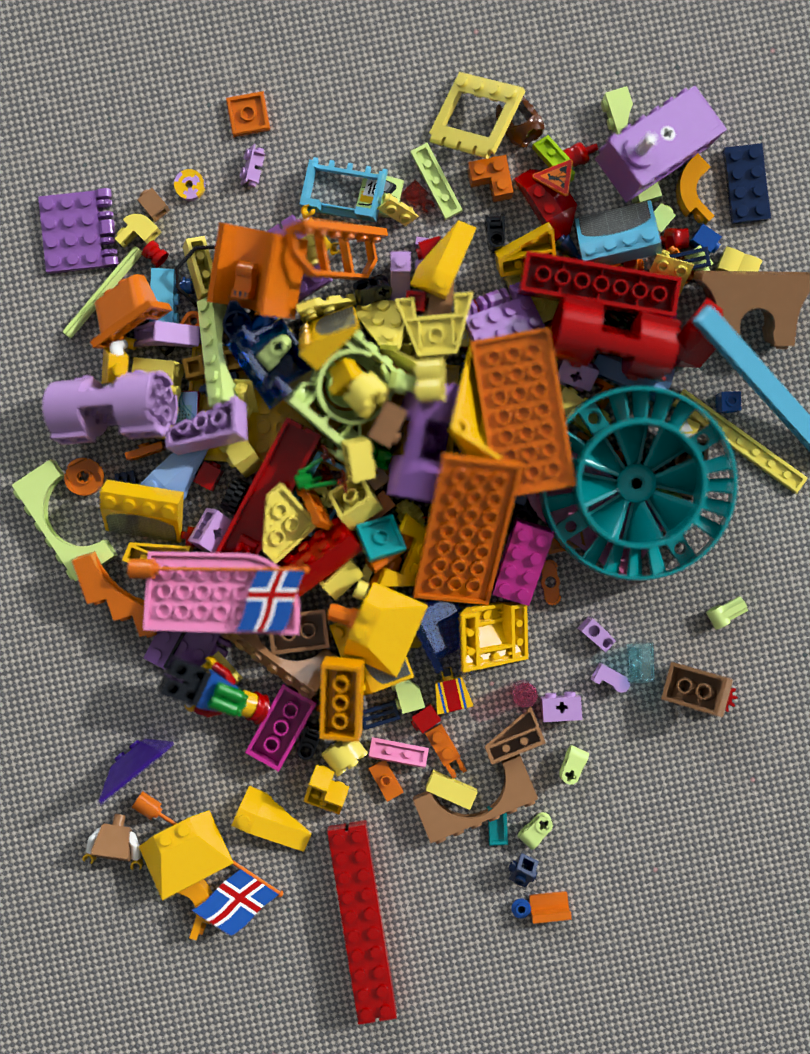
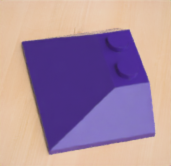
[98,739,174,805]

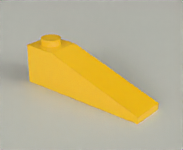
[410,220,476,300]
[231,785,312,852]

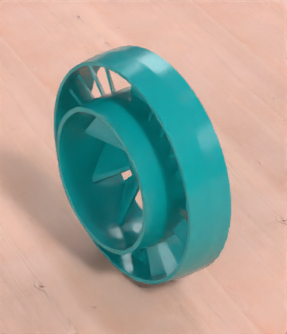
[538,385,738,581]

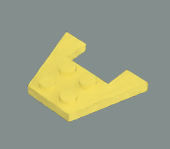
[395,292,474,357]

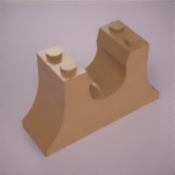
[693,270,810,350]

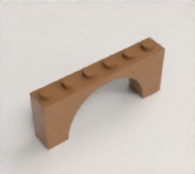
[219,633,337,700]
[413,754,538,844]

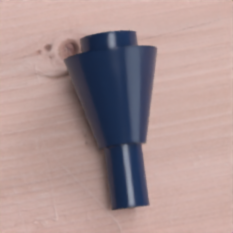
[555,234,582,260]

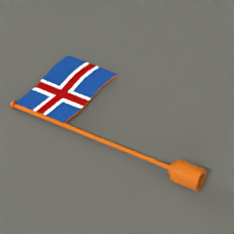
[128,559,309,631]
[131,791,283,936]

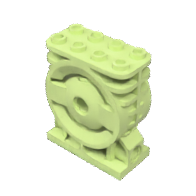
[283,330,406,450]

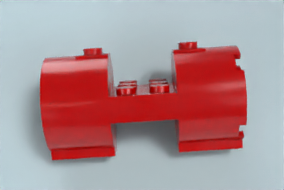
[550,293,681,382]

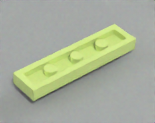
[410,142,462,221]

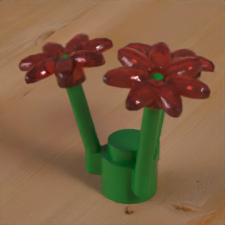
[294,444,348,494]

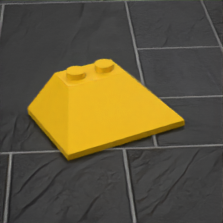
[343,582,428,678]
[460,602,528,673]
[139,810,234,901]

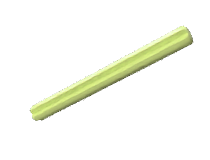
[63,246,142,338]

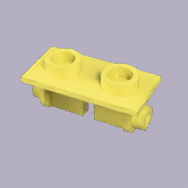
[377,193,419,226]
[233,379,259,419]

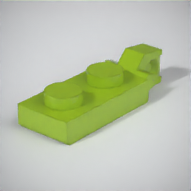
[532,135,575,182]

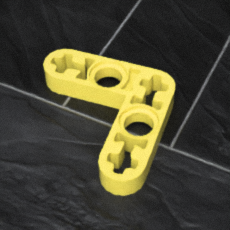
[352,562,372,600]

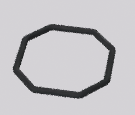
[175,245,215,307]

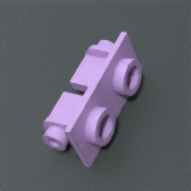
[240,144,265,187]

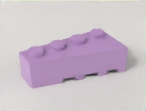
[165,395,247,455]

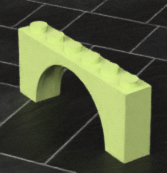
[12,459,118,581]

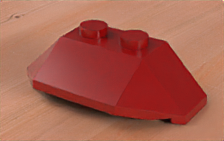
[514,169,577,242]
[674,298,723,368]

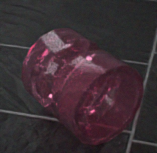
[510,680,538,708]

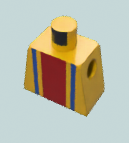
[435,667,474,715]

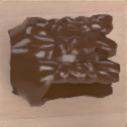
[496,96,545,148]

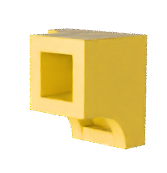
[329,358,363,396]

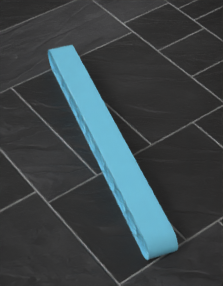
[692,305,810,452]

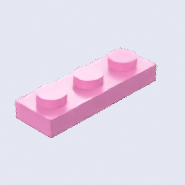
[368,737,429,769]

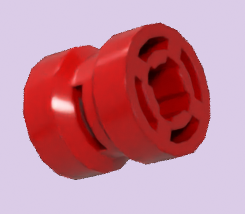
[141,240,169,268]

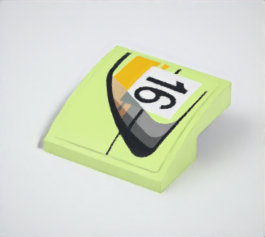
[356,173,404,218]

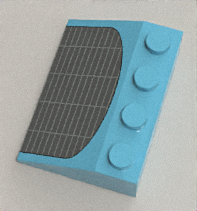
[575,200,662,265]

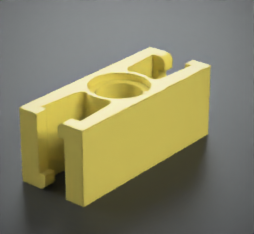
[425,769,478,810]

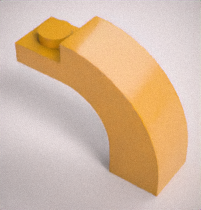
[676,153,714,225]
[178,879,212,940]

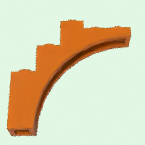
[72,551,158,638]

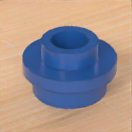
[180,277,193,295]
[511,898,531,919]

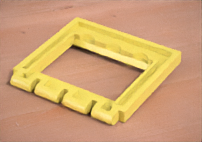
[429,72,526,159]

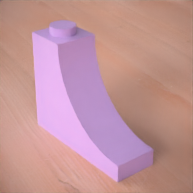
[390,251,411,301]
[134,321,201,348]

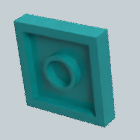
[355,514,407,562]

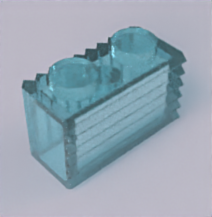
[626,642,655,683]

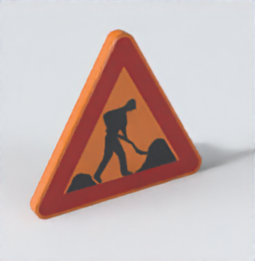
[533,160,573,196]

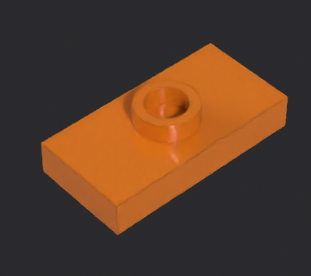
[124,441,167,461]
[368,760,404,802]

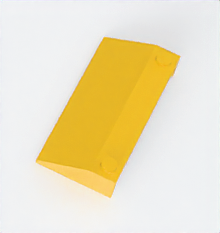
[450,342,500,460]

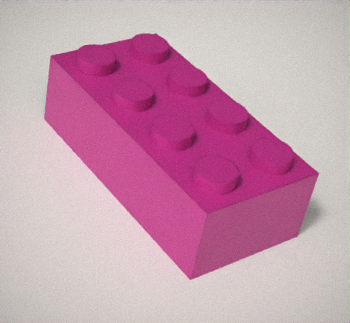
[492,518,554,606]
[245,683,318,772]

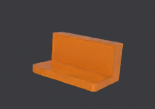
[529,891,572,924]

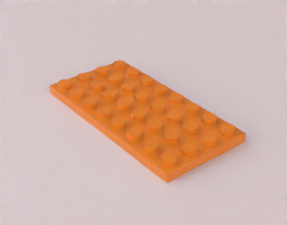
[471,327,576,496]
[412,453,523,605]

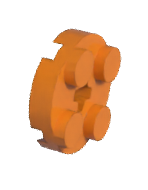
[64,458,104,496]

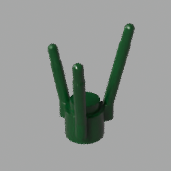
[604,310,634,330]

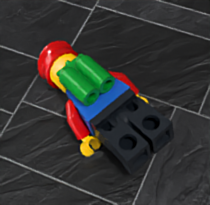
[157,654,269,725]

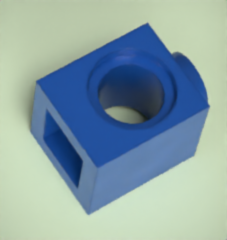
[689,224,722,254]
[716,391,742,414]

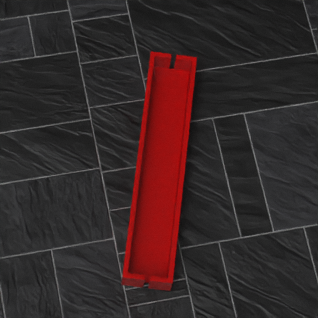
[215,417,323,556]
[327,820,397,1025]

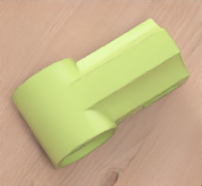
[706,596,748,630]

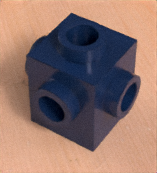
[508,853,539,888]

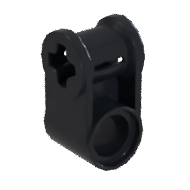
[485,214,506,253]
[353,274,392,306]
[297,721,321,761]

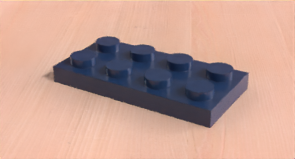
[723,143,771,225]

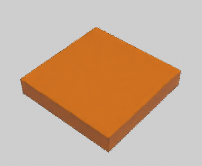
[226,91,271,137]

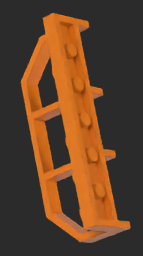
[284,218,388,280]

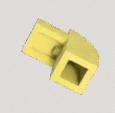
[114,214,162,249]

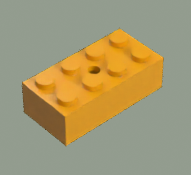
[320,656,365,742]

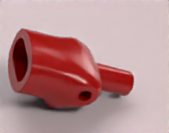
[562,142,598,168]
[660,228,689,250]

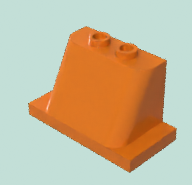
[90,274,172,349]

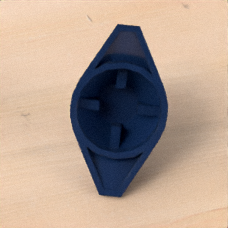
[223,300,252,350]

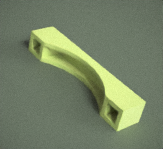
[601,86,662,204]
[197,297,238,408]
[391,679,425,714]

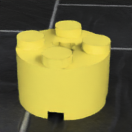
[343,372,390,420]
[321,740,368,777]

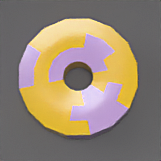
[174,169,205,201]

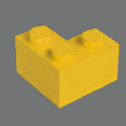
[303,764,349,815]

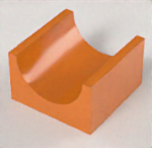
[207,222,309,319]

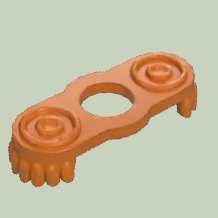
[541,559,561,605]

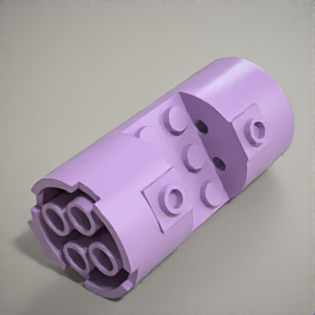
[43,370,178,445]

